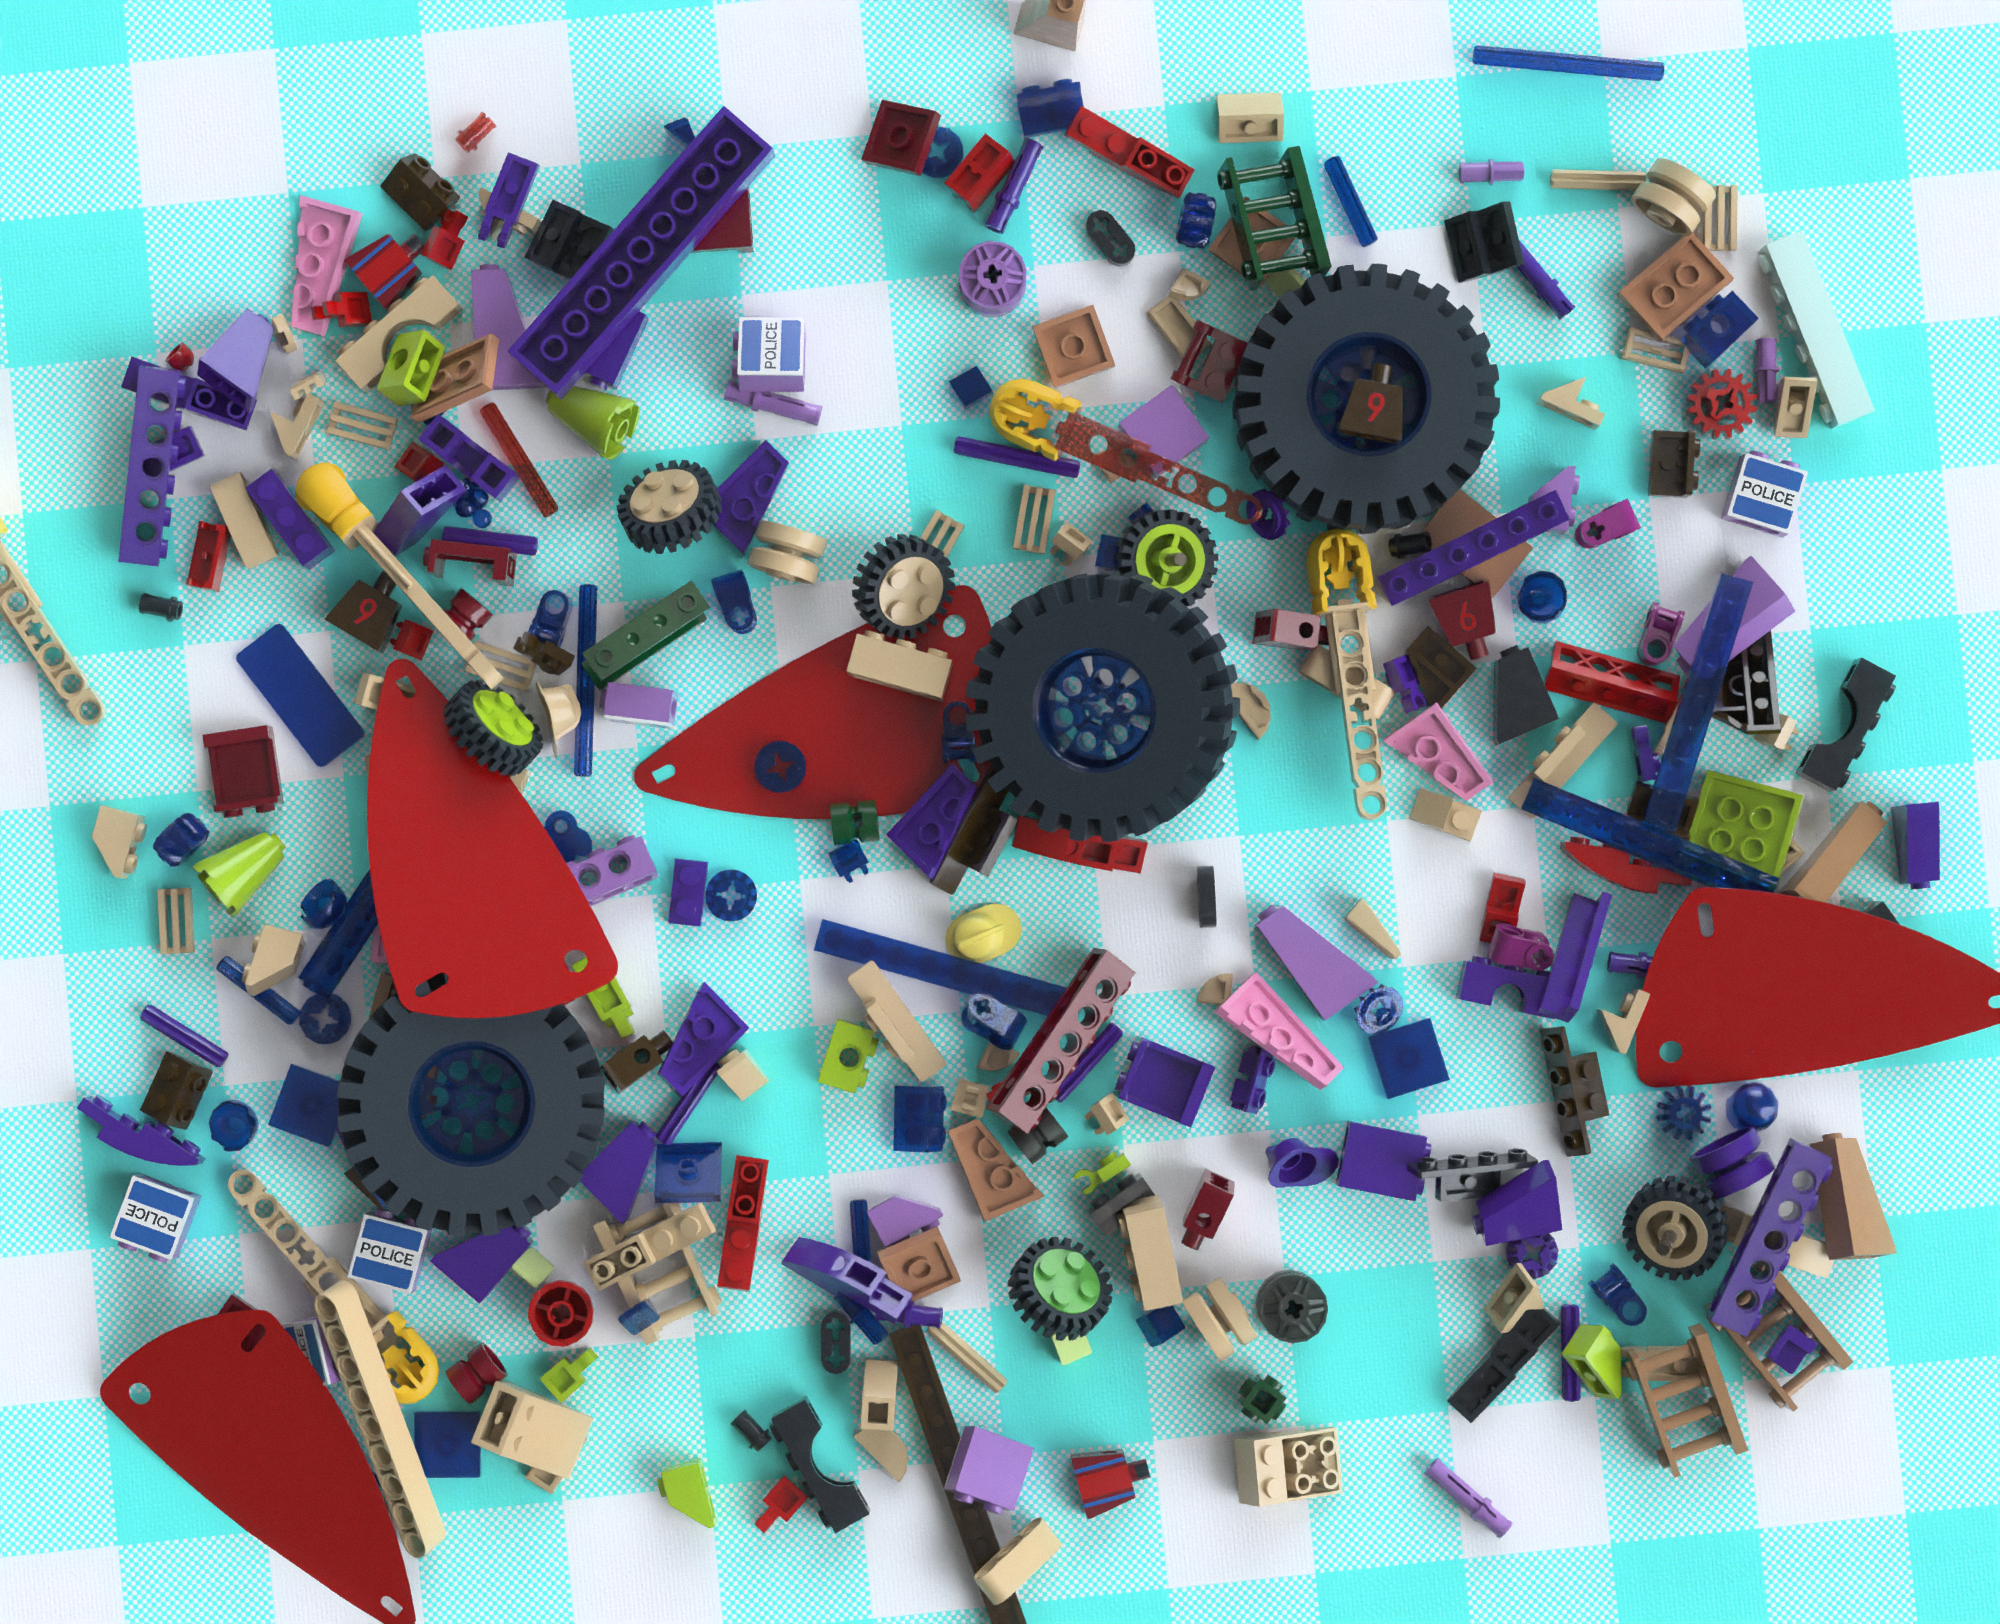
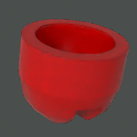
[165,342,194,371]

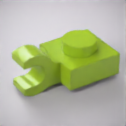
[1073,1151,1131,1195]
[540,1347,599,1403]

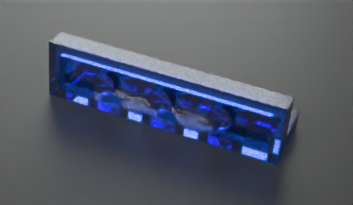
[298,869,378,999]

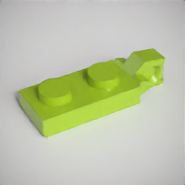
[572,957,636,1039]

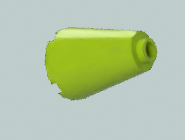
[546,386,640,460]
[192,831,286,917]

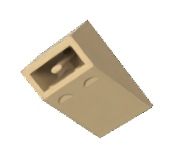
[471,1381,594,1479]
[1234,1427,1343,1507]

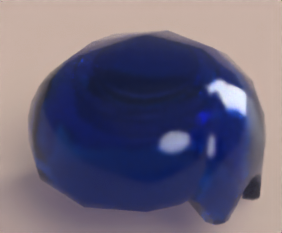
[1517,571,1567,624]
[300,879,347,930]
[1726,1082,1778,1132]
[209,1099,259,1152]

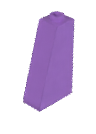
[471,264,545,391]
[1673,556,1796,682]
[1255,905,1378,1021]

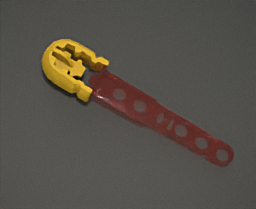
[989,379,1263,525]

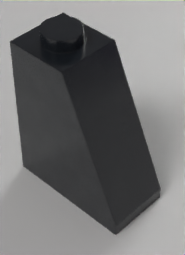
[1493,645,1559,746]

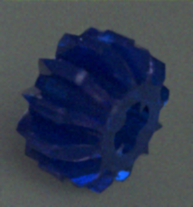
[1176,192,1217,249]
[153,813,210,867]
[1655,1085,1711,1140]

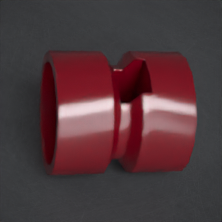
[442,588,493,641]
[445,1342,508,1404]

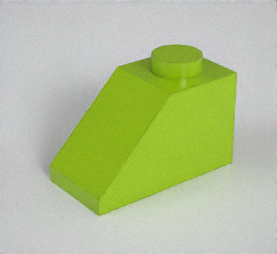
[1562,1324,1622,1399]
[657,1459,717,1528]

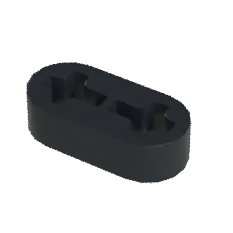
[1086,210,1135,267]
[1197,866,1217,928]
[821,1310,851,1374]

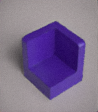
[1764,1323,1817,1374]

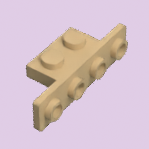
[1509,703,1617,819]
[847,960,946,1082]

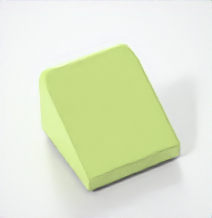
[1266,269,1305,298]
[512,1247,554,1288]
[1051,1332,1092,1366]

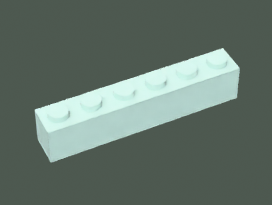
[1759,230,1875,429]

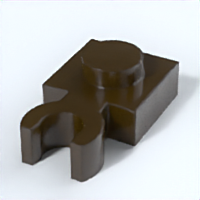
[513,631,575,676]

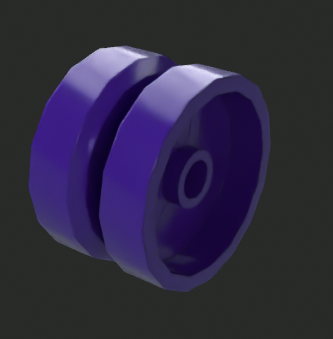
[1689,1126,1776,1200]

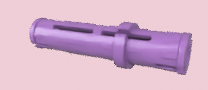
[724,380,823,426]
[1424,1458,1513,1538]

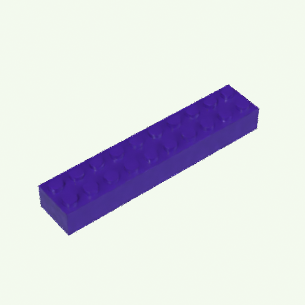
[507,106,775,400]

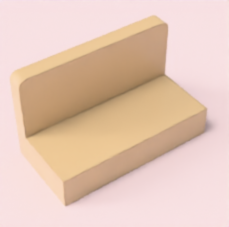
[1217,92,1284,143]

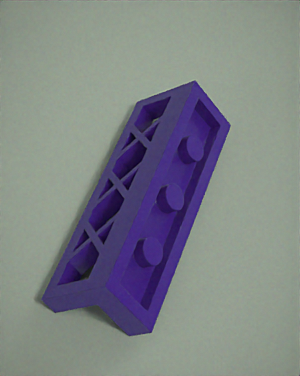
[1538,892,1612,1023]

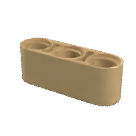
[210,471,279,570]
[1299,645,1395,720]
[973,1517,1062,1605]

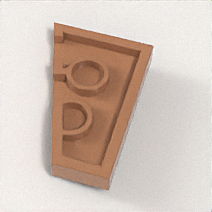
[947,1118,1045,1222]

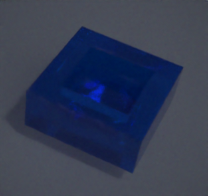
[1094,534,1122,571]

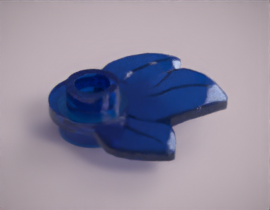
[544,810,593,863]

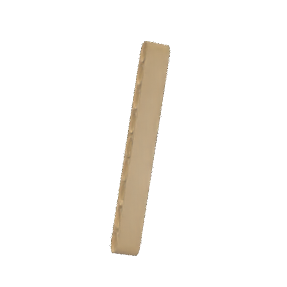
[314,1280,446,1558]

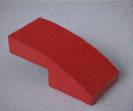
[1479,872,1526,943]

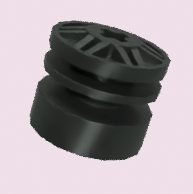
[1255,1269,1328,1344]

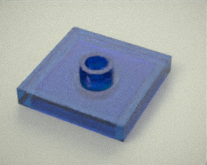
[1367,1018,1450,1099]
[268,1063,340,1147]
[654,1142,723,1203]
[414,1410,482,1478]

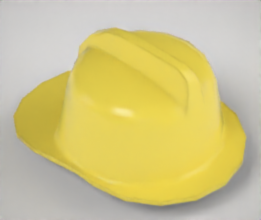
[945,903,1022,965]

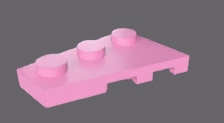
[1383,702,1494,801]

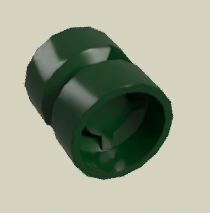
[830,799,880,846]

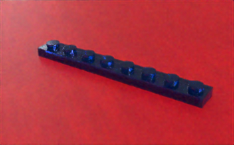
[1642,572,1754,833]
[1521,778,1779,893]
[814,919,1067,1016]

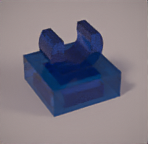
[828,838,869,883]

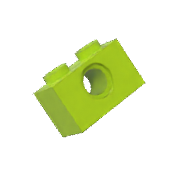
[377,330,446,406]
[817,1019,879,1094]

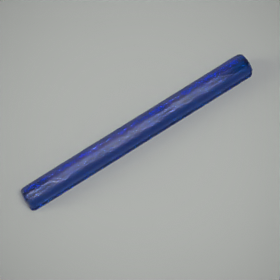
[1472,45,1665,81]
[574,584,597,777]

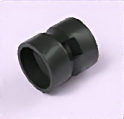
[1007,1107,1069,1165]

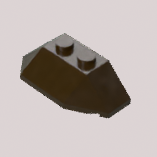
[1707,630,1781,735]

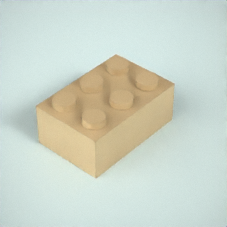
[846,630,953,702]
[1117,1195,1183,1311]

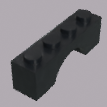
[1795,657,1896,792]
[769,1396,871,1534]

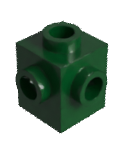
[1238,1374,1287,1424]

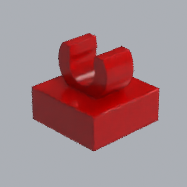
[390,619,434,661]

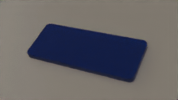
[236,624,365,767]

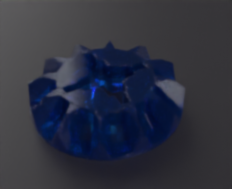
[922,126,963,178]
[754,741,806,793]
[705,870,757,921]
[1354,984,1403,1034]
[299,992,351,1044]

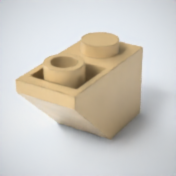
[92,805,147,879]
[242,924,305,996]
[716,1049,770,1101]
[860,1359,898,1431]

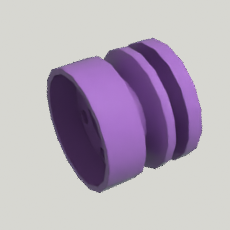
[959,241,1027,317]

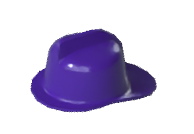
[1265,1138,1339,1188]

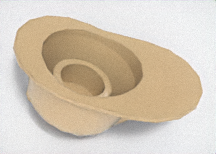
[536,682,581,758]

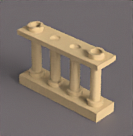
[593,1192,722,1346]

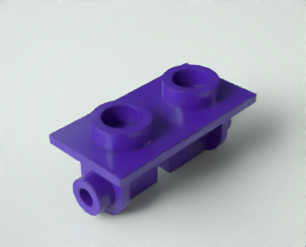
[1230,1045,1275,1114]

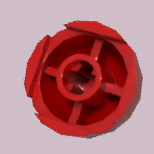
[528,1280,594,1347]

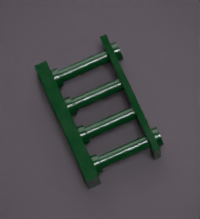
[1217,146,1332,291]
[581,580,710,692]

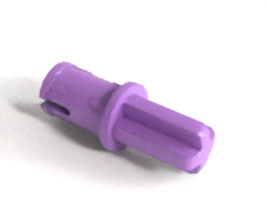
[1459,159,1525,185]
[1753,338,1780,404]

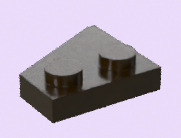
[1406,625,1477,709]

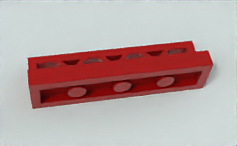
[1544,641,1680,724]

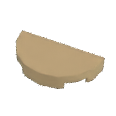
[1231,682,1271,740]
[853,1429,909,1482]

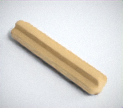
[1550,169,1647,190]
[927,1322,1007,1393]

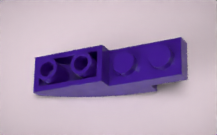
[121,356,257,431]
[77,1095,206,1166]
[781,1237,913,1325]

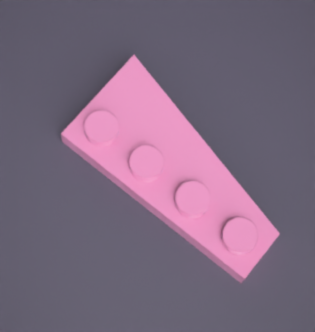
[291,195,363,337]
[1215,971,1344,1090]

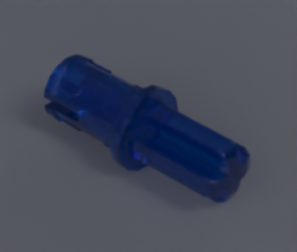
[833,1292,888,1345]

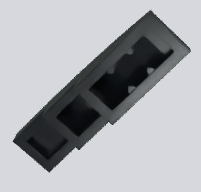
[1447,1307,1560,1423]

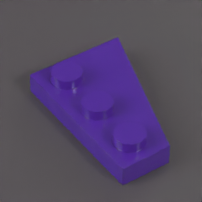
[712,440,789,555]
[886,764,978,880]
[657,982,749,1097]

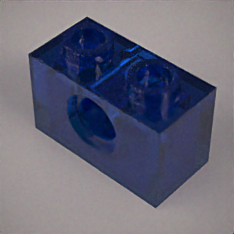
[1680,290,1759,369]

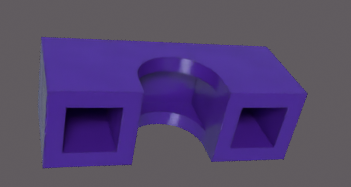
[419,414,520,503]
[245,468,336,570]
[1455,956,1555,1019]

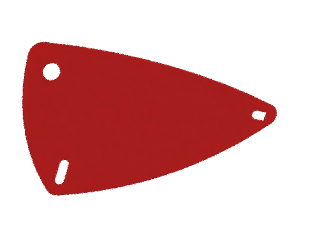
[634,585,993,819]
[367,659,618,1018]
[1636,887,2000,1088]
[100,1309,416,1624]

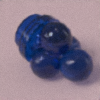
[453,478,492,528]

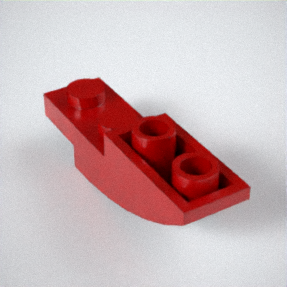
[1064,106,1195,198]
[1011,815,1148,874]
[1560,836,1693,895]
[717,1155,769,1292]

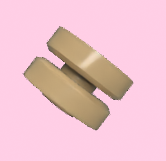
[1631,158,1716,237]
[747,520,828,585]
[1183,1276,1259,1362]

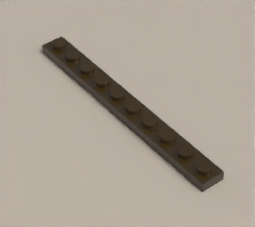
[889,1325,1027,1624]

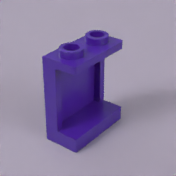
[1114,1037,1215,1128]
[1336,1121,1431,1201]

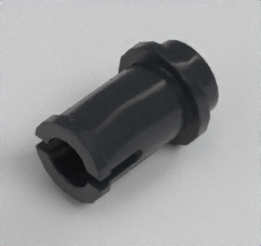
[1388,531,1432,559]
[139,593,183,622]
[730,1410,772,1452]

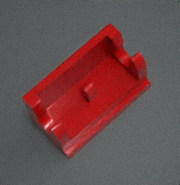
[944,133,1014,213]
[186,521,231,592]

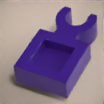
[1383,654,1427,714]
[1631,725,1660,782]

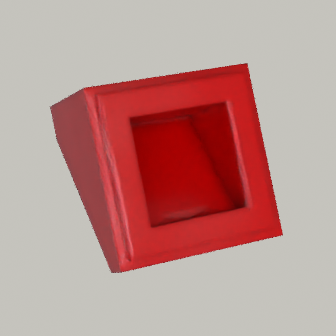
[394,441,444,482]

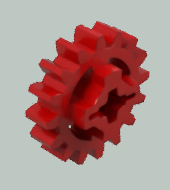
[1685,369,1758,440]

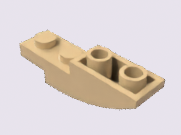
[1714,1200,1835,1279]
[583,1202,716,1291]

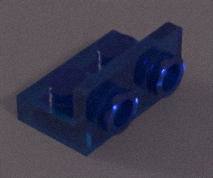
[1016,79,1084,139]
[893,1085,947,1153]

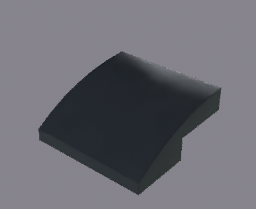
[525,199,614,280]
[1444,201,1525,283]

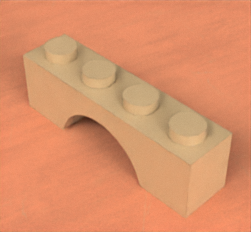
[335,275,463,394]

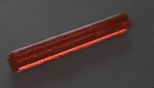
[480,402,558,518]

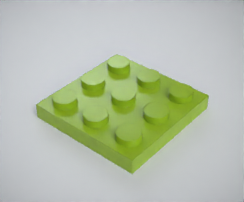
[1681,770,1804,890]

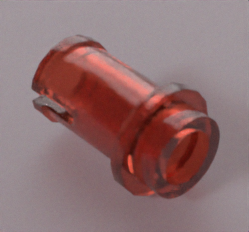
[455,112,497,153]

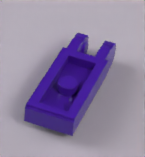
[478,152,540,249]

